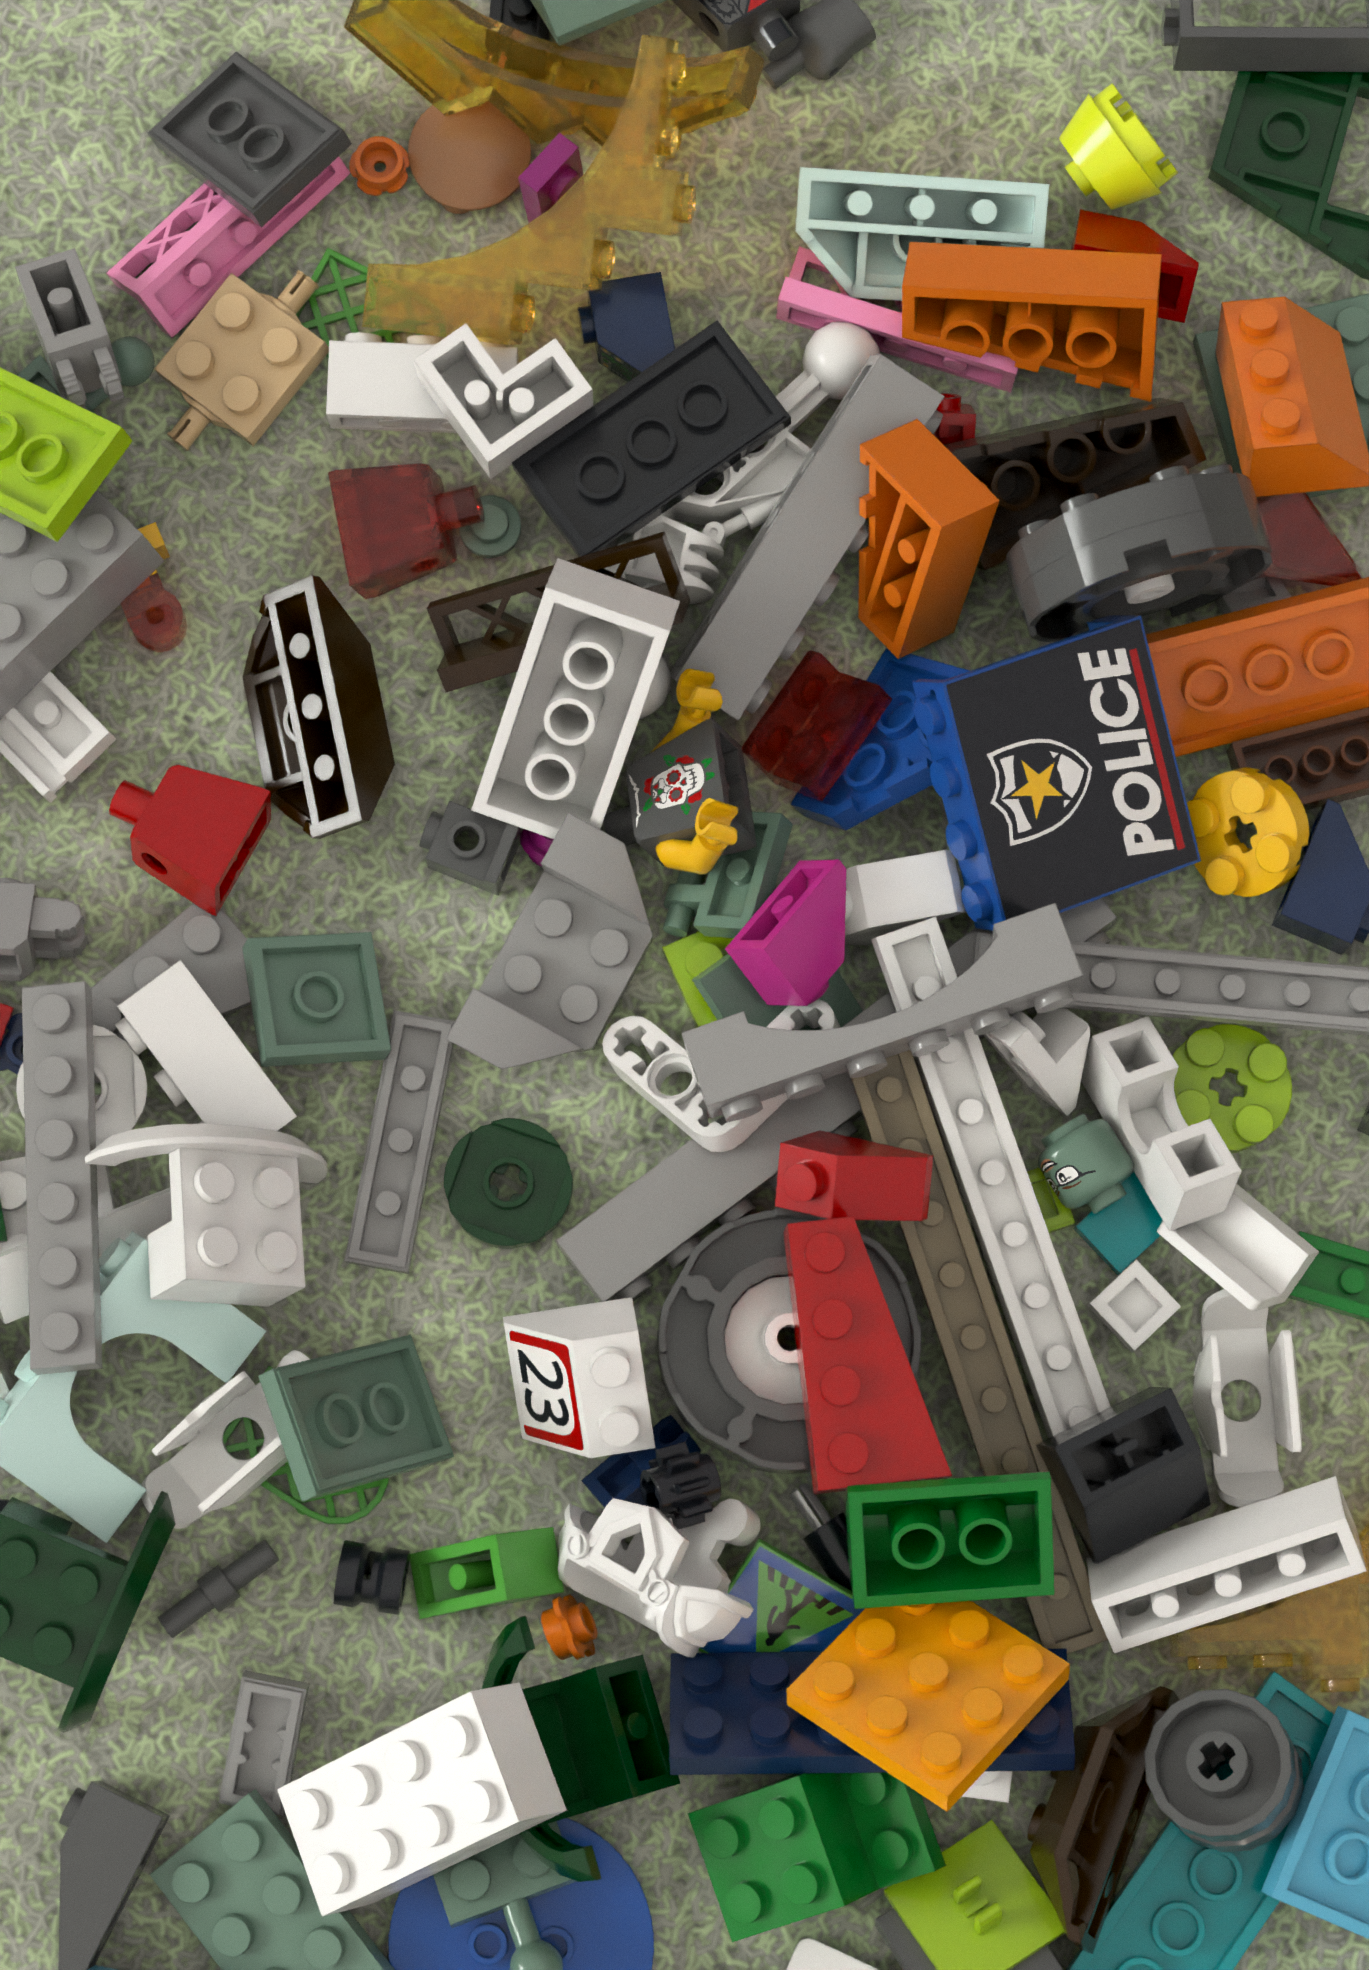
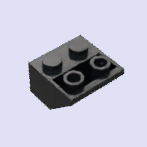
[1036,1387,1211,1564]

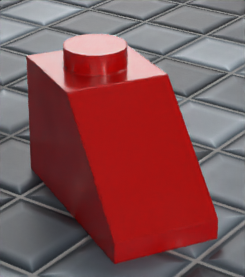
[1071,209,1199,323]
[775,1130,933,1221]

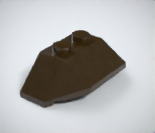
[242,575,395,839]
[1027,1686,1180,1954]

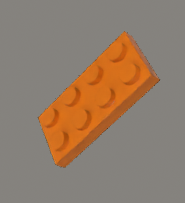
[1146,577,1369,757]

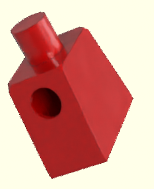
[109,765,271,916]

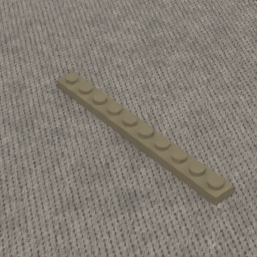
[848,1050,1108,1654]

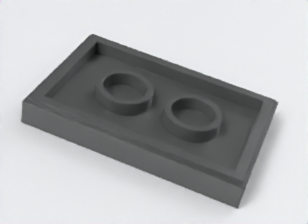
[148,52,352,227]

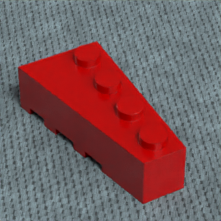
[783,1216,952,1494]

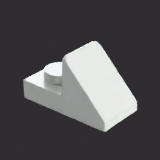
[983,1008,1090,1116]

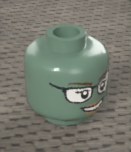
[1038,1114,1134,1214]

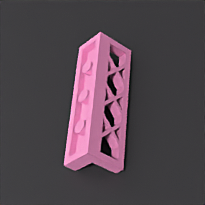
[106,156,350,338]
[776,246,1019,393]

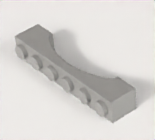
[682,903,1083,1122]

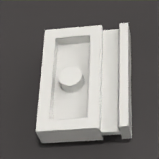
[0,671,116,803]

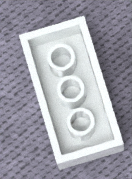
[471,558,680,839]
[277,1682,567,1917]

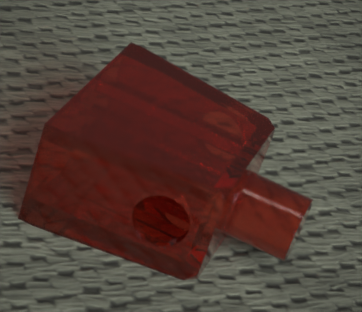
[328,463,484,599]

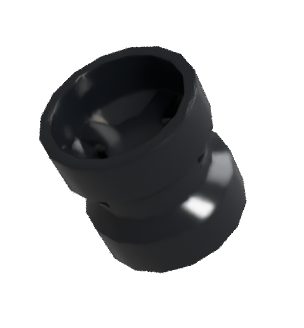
[334,1540,410,1615]

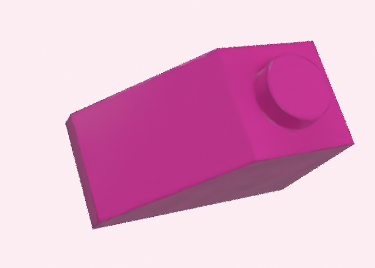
[725,860,846,1006]

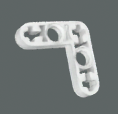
[602,999,841,1152]

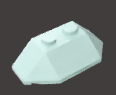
[795,167,1049,301]

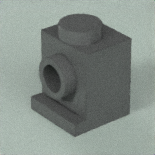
[419,801,521,896]

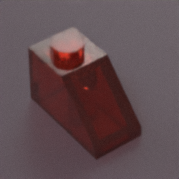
[1257,492,1363,586]

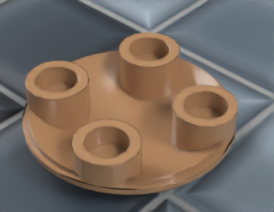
[408,93,531,214]

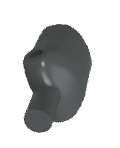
[761,0,876,89]

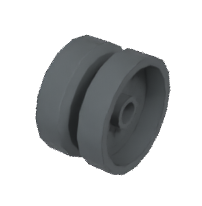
[1145,1689,1304,1852]

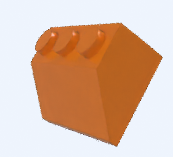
[1216,296,1369,497]

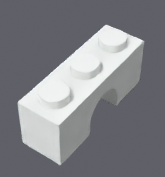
[1081,1016,1241,1231]

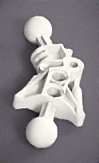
[604,322,880,719]

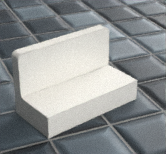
[1157,1184,1319,1311]

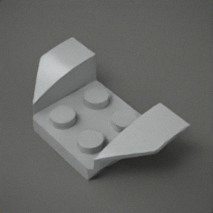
[446,813,654,1069]

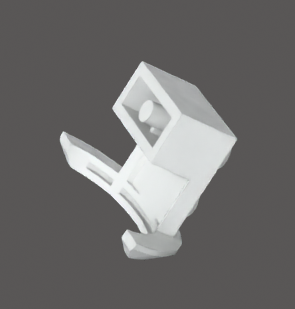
[85,1124,328,1307]

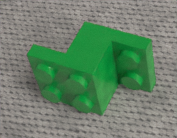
[688,1773,946,1942]

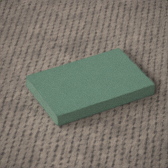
[258,1335,454,1502]

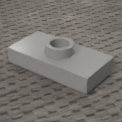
[218,1670,310,1816]

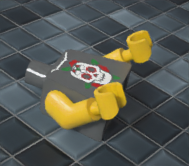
[603,669,757,875]

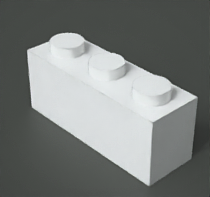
[326,332,519,433]
[114,960,297,1131]

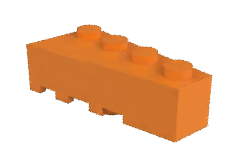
[902,242,1162,402]

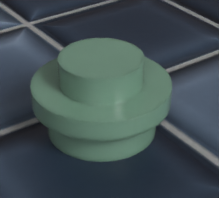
[458,495,521,558]

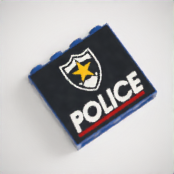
[912,615,1201,931]

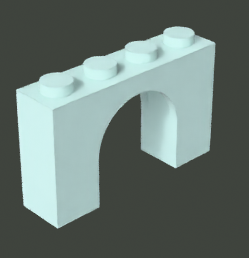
[0,1231,266,1543]

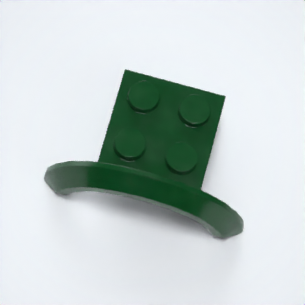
[0,1491,176,1733]
[482,1616,680,1882]

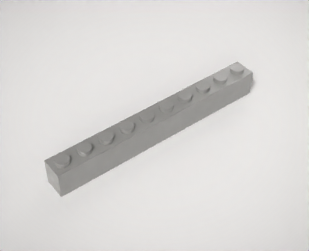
[557,898,1117,1302]

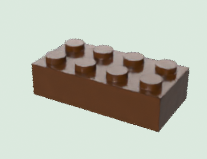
[1226,707,1369,825]

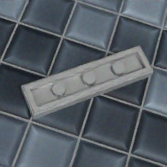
[344,1010,455,1274]

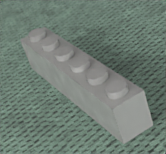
[670,354,945,720]

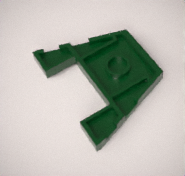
[1208,71,1369,280]

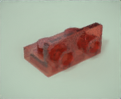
[742,650,892,801]

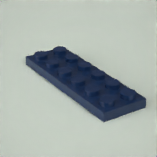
[669,1648,1075,1775]

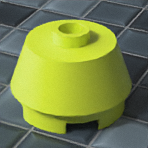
[1059,83,1178,210]

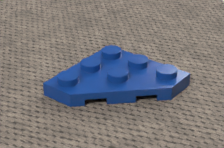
[791,648,970,831]

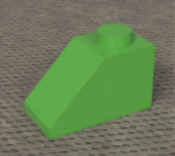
[410,1527,564,1619]

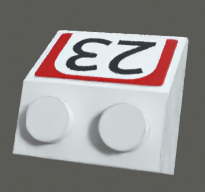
[503,1297,655,1458]

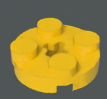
[1187,767,1309,897]

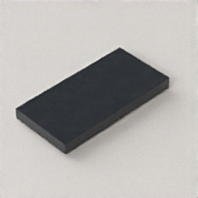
[512,320,791,557]

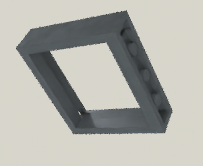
[1161,0,1369,72]

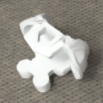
[558,1498,760,1658]

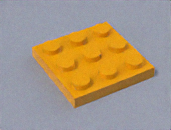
[786,1601,1070,1812]

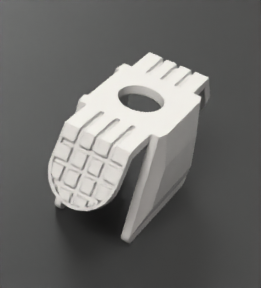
[1193,1289,1303,1508]
[141,1350,310,1529]

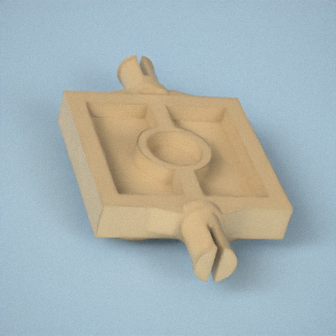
[154,270,329,451]

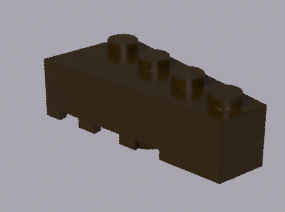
[943,398,1207,570]

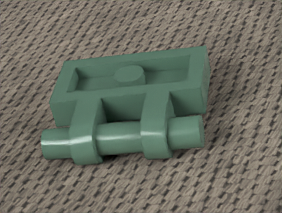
[663,812,793,938]

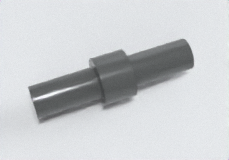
[158,1539,280,1638]

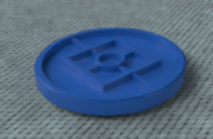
[388,1818,654,1970]

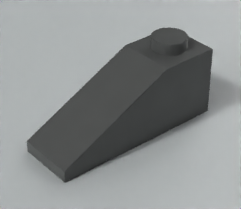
[59,1780,170,1970]

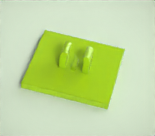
[883,1820,1065,1970]

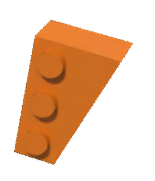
[858,419,1000,659]

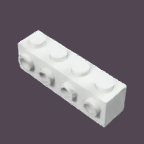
[1086,1476,1367,1653]

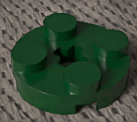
[444,1118,573,1249]

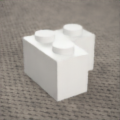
[414,323,593,479]

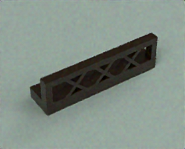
[427,531,690,692]

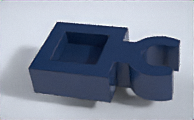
[581,1415,701,1509]

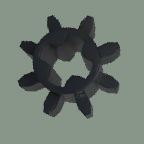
[640,1442,721,1530]

